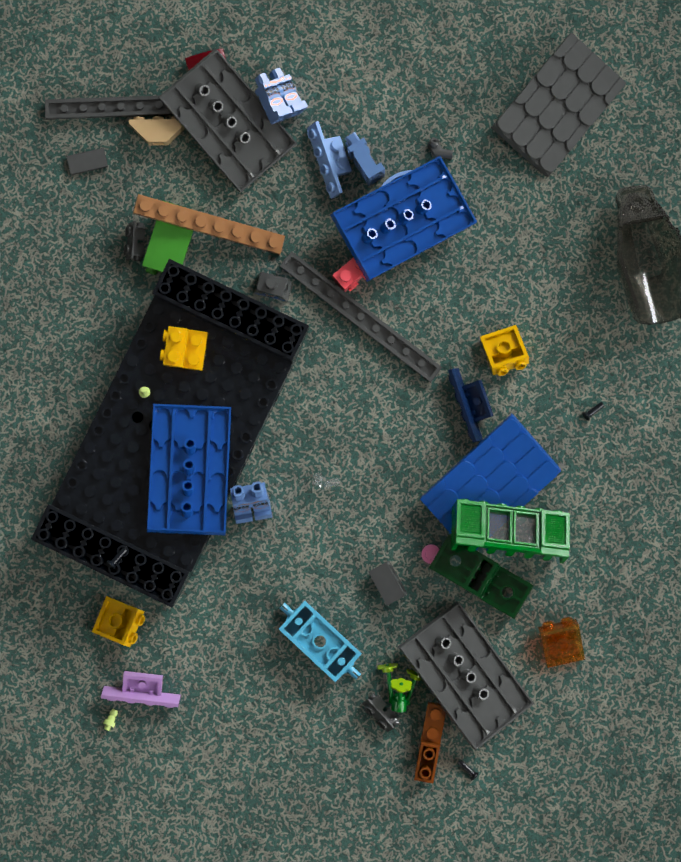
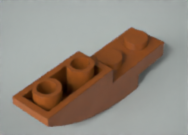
[414,701,446,784]

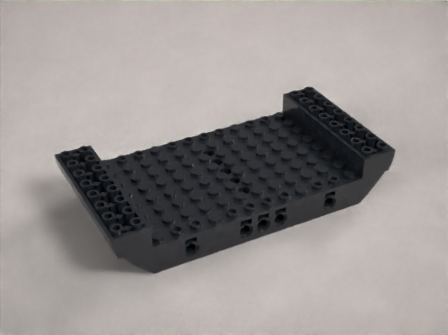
[31,259,309,608]

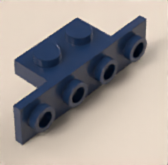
[448,368,494,443]

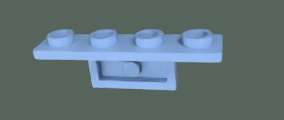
[307,121,352,199]

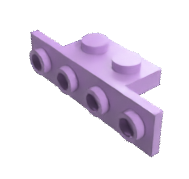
[101,671,181,708]

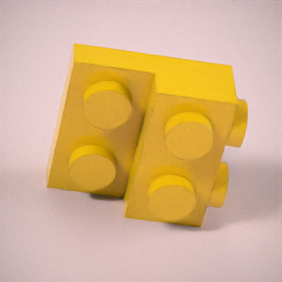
[480,325,529,376]
[160,326,208,371]
[92,596,145,647]

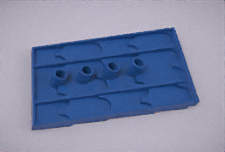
[330,156,477,282]
[147,404,231,536]
[420,413,561,550]

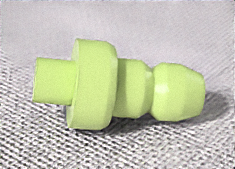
[103,709,118,731]

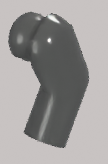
[428,138,453,159]

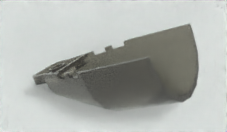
[615,185,681,325]

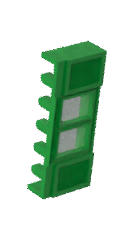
[451,499,570,563]

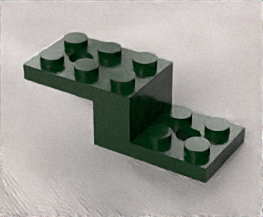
[429,534,534,619]

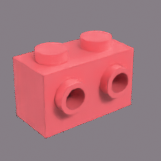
[332,257,365,292]

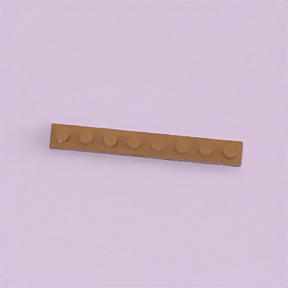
[133,194,285,255]

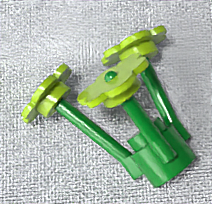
[377,663,421,712]

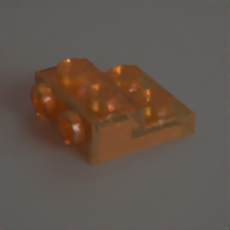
[538,617,585,668]

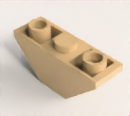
[129,116,184,146]

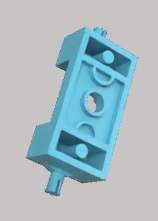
[279,601,362,682]

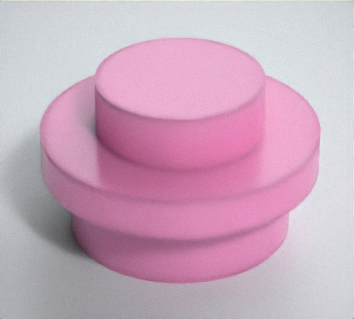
[421,545,440,564]

